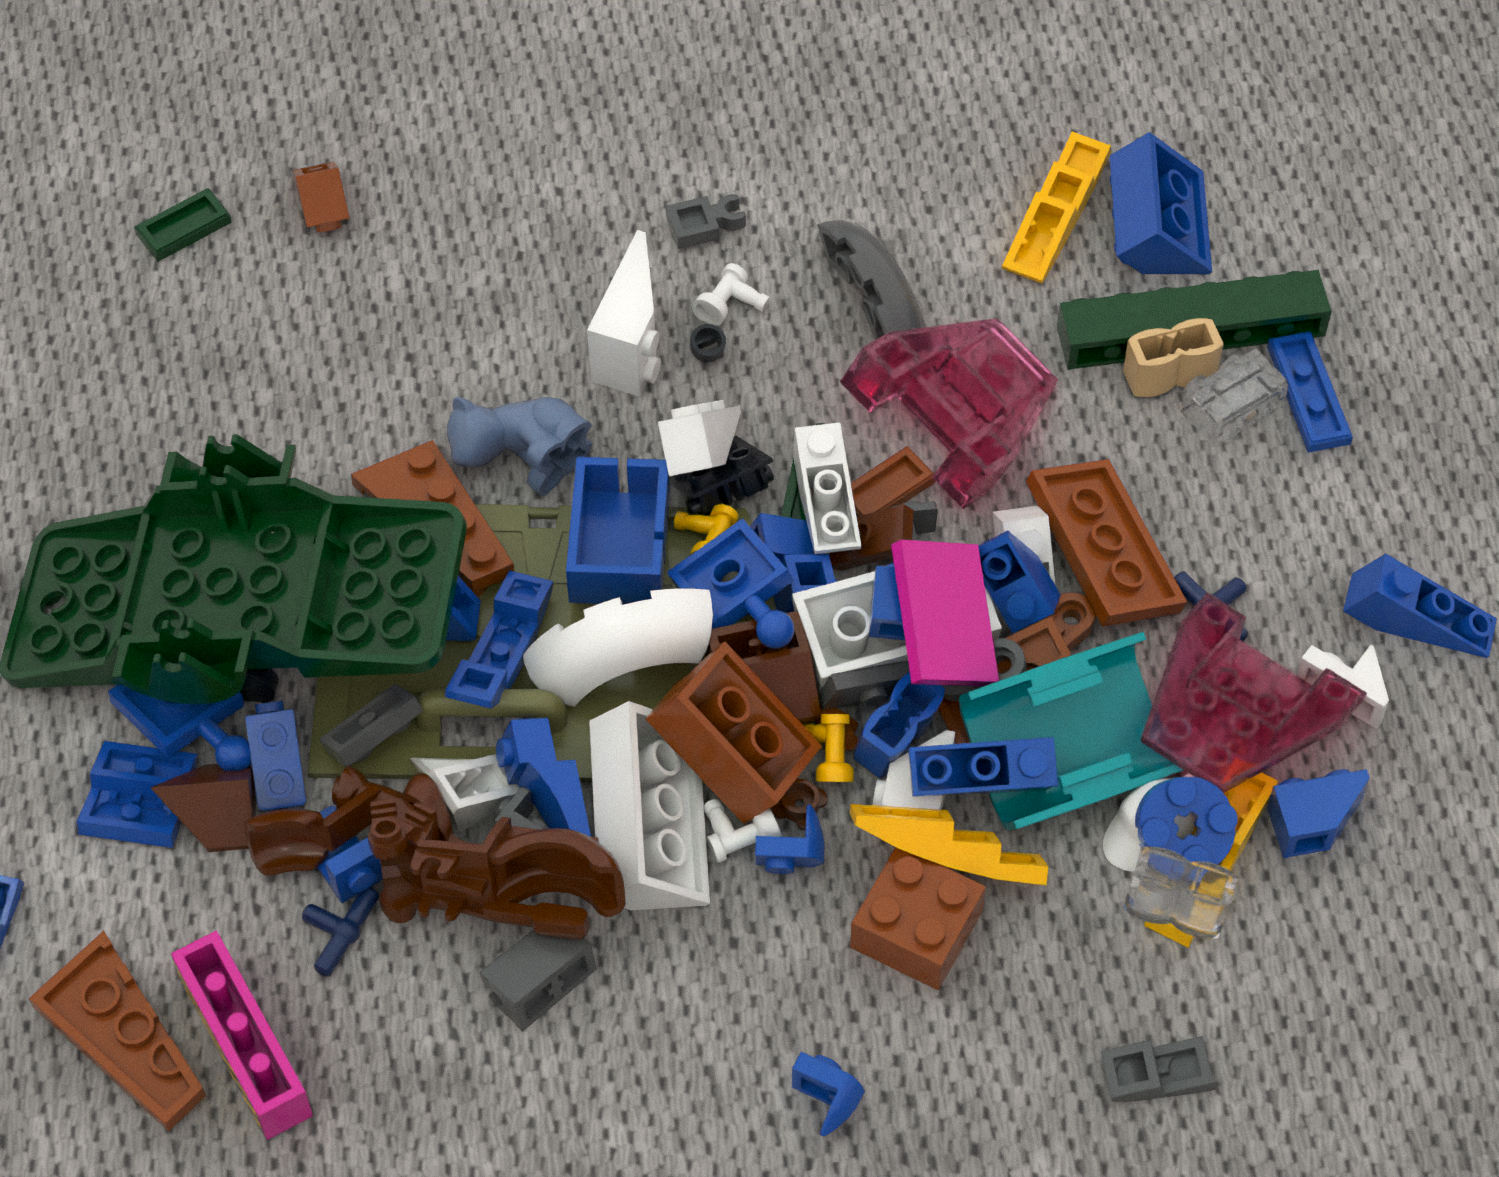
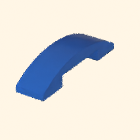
[445,570,553,708]

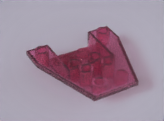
[1140,593,1367,793]

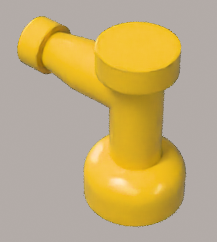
[674,504,739,556]
[803,714,854,782]

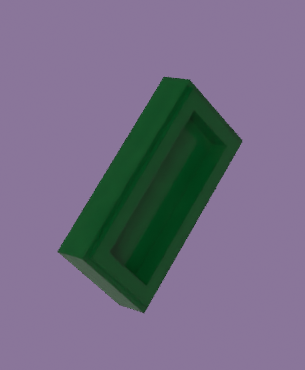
[134,188,232,262]

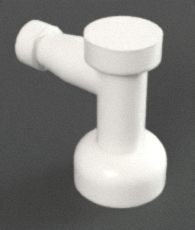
[692,263,770,326]
[704,799,782,863]

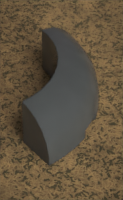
[817,220,931,360]

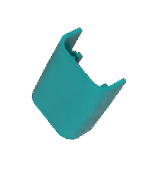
[959,631,1192,831]

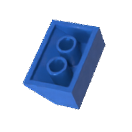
[1110,132,1212,274]

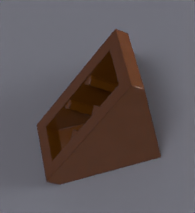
[150,763,256,852]

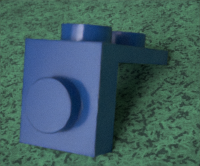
[245,700,306,811]
[317,806,383,904]

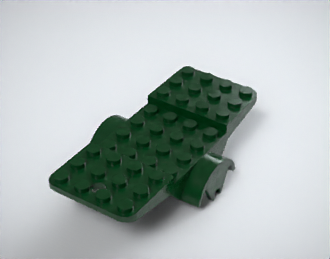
[0,434,467,704]

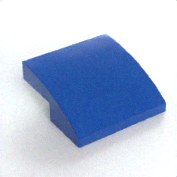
[77,741,198,848]

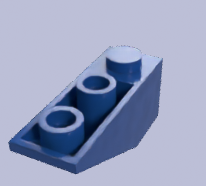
[1343,553,1497,658]
[908,737,1058,797]

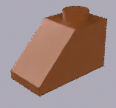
[292,161,350,232]

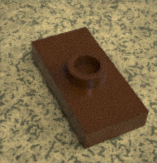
[829,504,914,571]

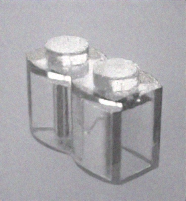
[1123,846,1238,939]

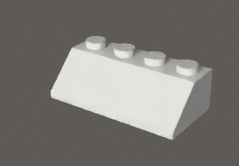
[791,571,1002,694]
[589,701,710,910]

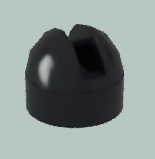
[690,324,726,363]

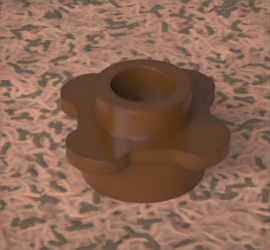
[771,778,828,830]

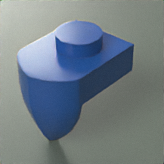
[755,805,825,874]
[792,1052,865,1136]

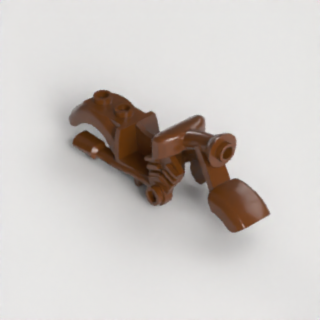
[244,766,626,940]

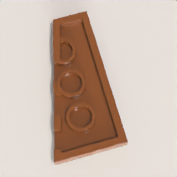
[351,440,514,593]
[29,931,206,1132]

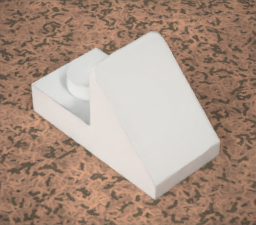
[1295,645,1389,729]

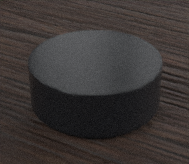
[239,669,279,703]

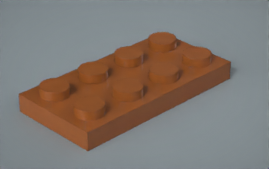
[1026,459,1187,627]

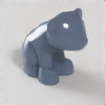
[447,397,592,497]

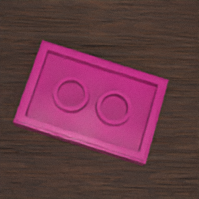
[891,539,999,686]

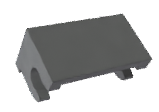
[479,930,597,1032]

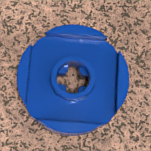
[1135,777,1238,875]

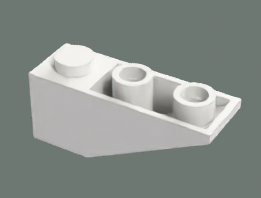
[658,400,741,476]
[793,423,861,554]

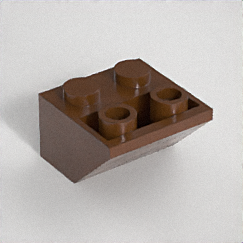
[705,611,821,724]

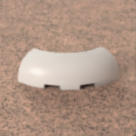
[523,589,713,707]

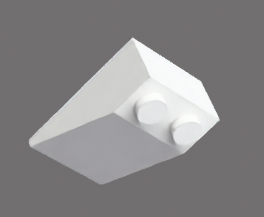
[587,230,661,397]

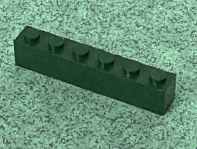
[1057,270,1332,370]

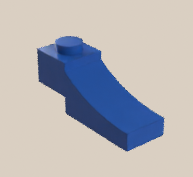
[496,718,591,836]

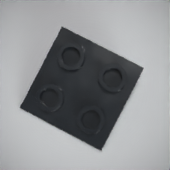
[670,436,774,516]

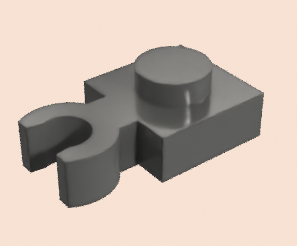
[666,194,746,249]

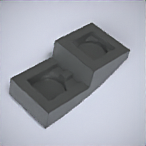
[1101,1036,1216,1102]

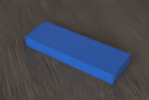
[1267,331,1353,453]

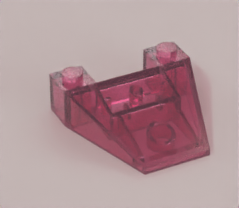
[840,318,1058,509]

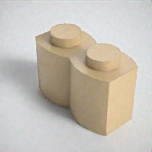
[1123,318,1223,397]

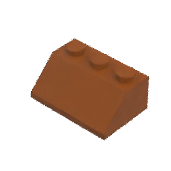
[645,641,822,824]

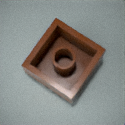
[850,847,986,991]

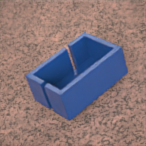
[566,457,670,605]

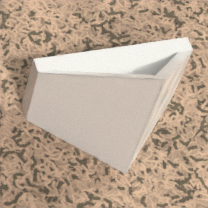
[410,754,520,833]

